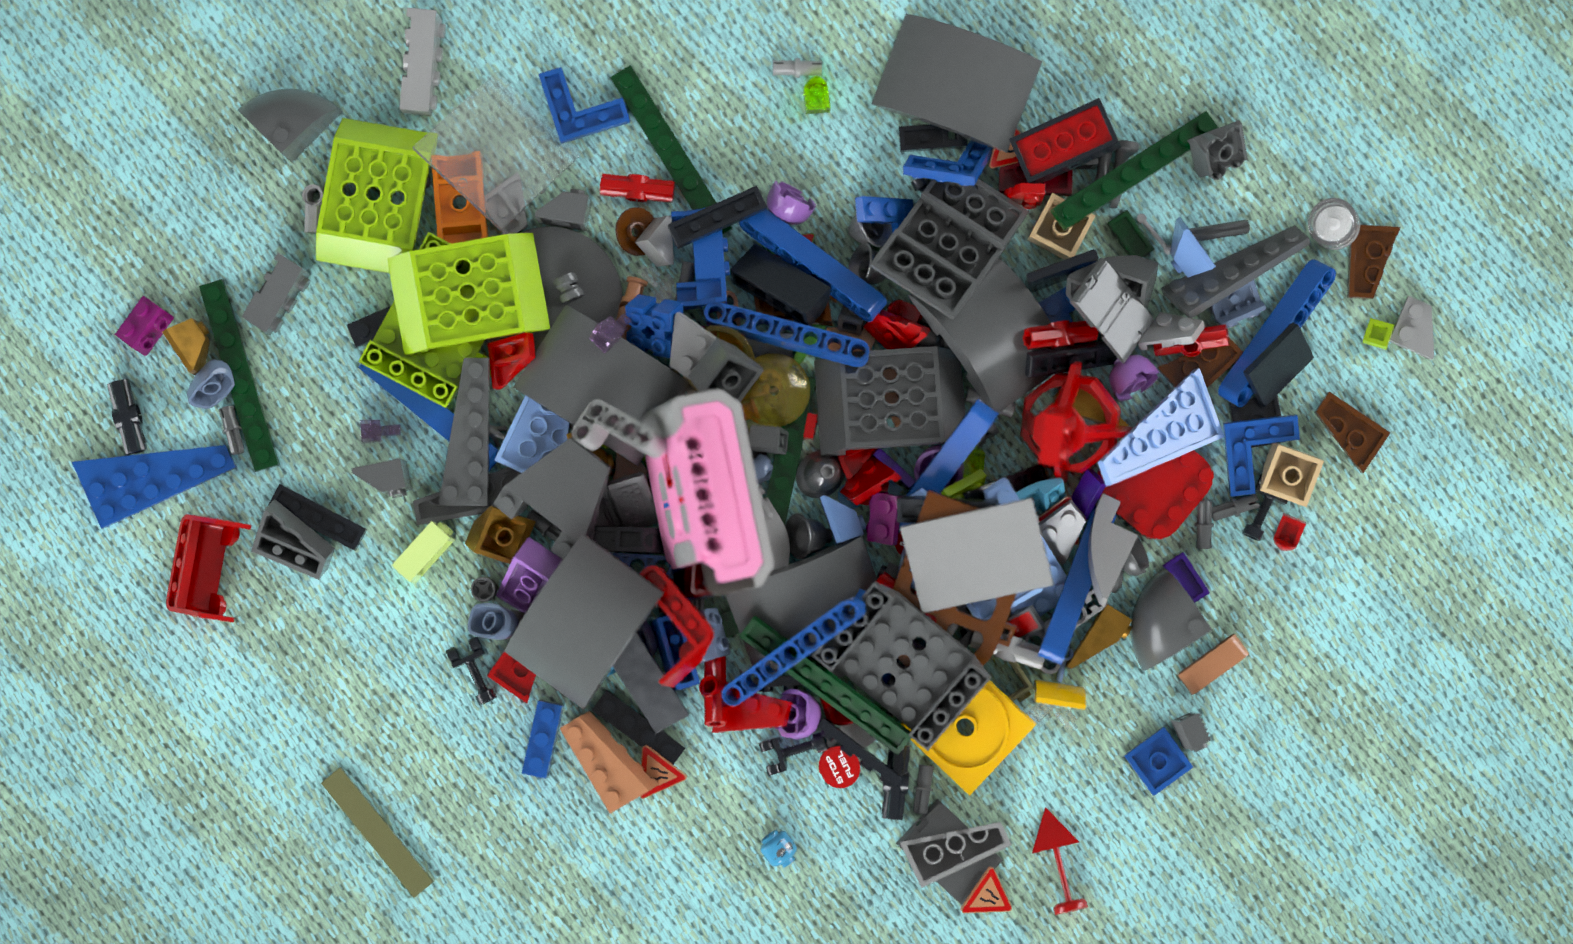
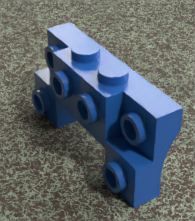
[671,207,730,310]

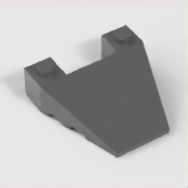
[493,437,611,559]

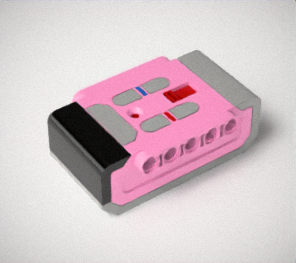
[642,389,774,601]

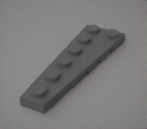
[1162,225,1310,319]
[439,358,490,506]
[413,467,521,526]

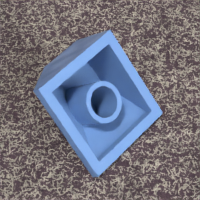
[1170,217,1216,278]
[820,495,866,544]

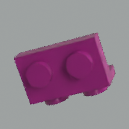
[114,295,174,356]
[866,491,900,546]

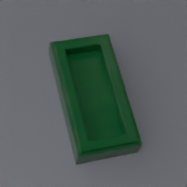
[1107,210,1155,257]

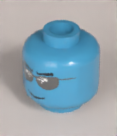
[760,830,797,868]

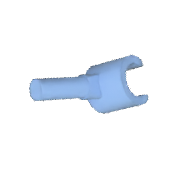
[1056,649,1073,682]

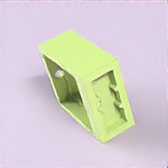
[391,521,456,583]

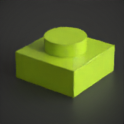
[1363,318,1394,350]

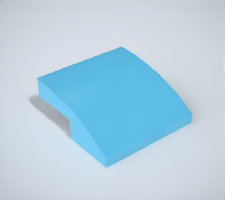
[1016,478,1065,512]

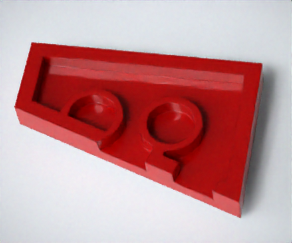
[711,687,793,733]

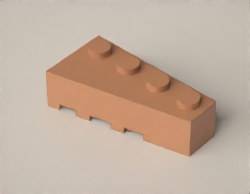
[560,711,659,813]

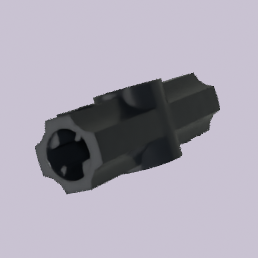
[107,379,148,455]
[882,746,910,820]

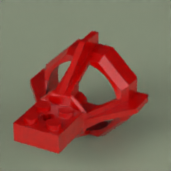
[1020,361,1132,484]

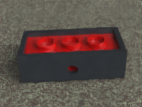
[1009,98,1121,184]

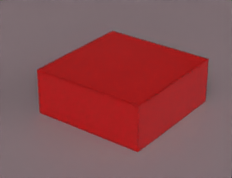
[803,413,818,440]

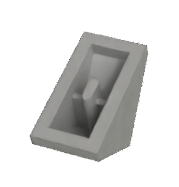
[635,216,674,267]

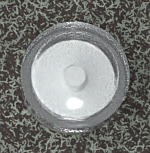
[1308,198,1360,250]

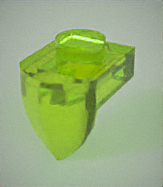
[803,75,831,114]
[962,445,986,479]

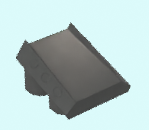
[1187,120,1248,180]

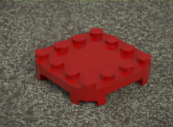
[1096,450,1214,540]

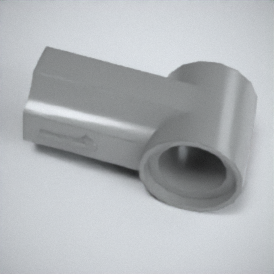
[302,184,324,233]

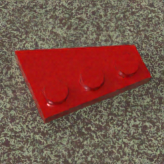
[487,650,536,704]

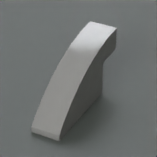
[1088,494,1138,606]

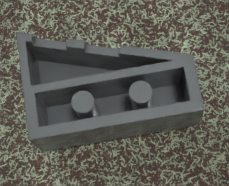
[242,253,311,335]
[251,499,335,580]

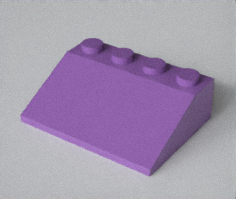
[496,537,563,614]

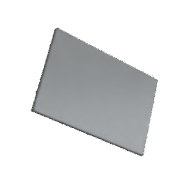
[900,498,1054,613]

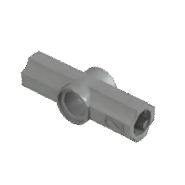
[970,631,1045,669]

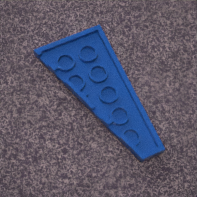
[72,445,237,529]

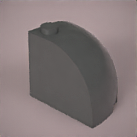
[238,89,343,163]
[1130,569,1212,671]

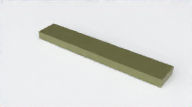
[321,767,434,898]

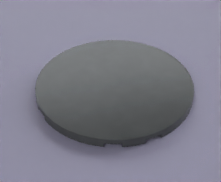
[488,227,623,368]

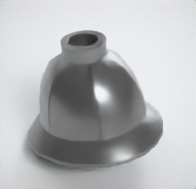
[848,214,892,247]
[848,242,889,284]
[796,450,844,498]
[785,513,832,559]

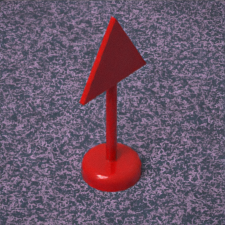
[1032,807,1088,915]

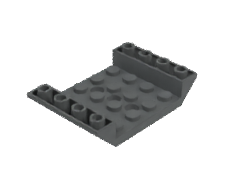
[814,346,966,457]
[812,582,991,751]

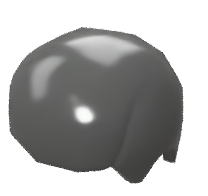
[1122,537,1149,576]

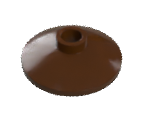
[615,207,654,256]

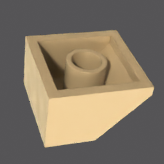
[1260,443,1324,507]

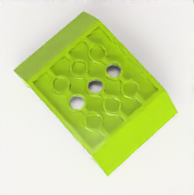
[316,118,438,274]
[358,232,486,408]
[387,233,550,356]

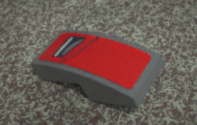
[1002,605,1045,639]

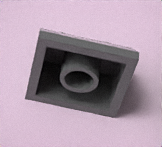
[535,189,592,231]
[688,338,764,403]
[351,458,412,498]

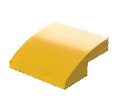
[1033,680,1086,710]

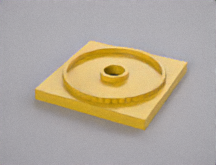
[901,680,1036,796]

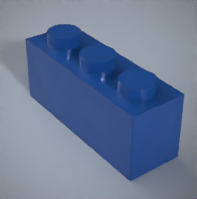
[651,615,700,691]
[522,700,564,779]

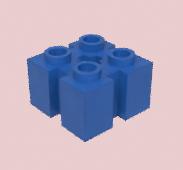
[625,294,683,358]

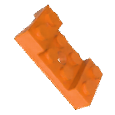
[431,152,489,244]

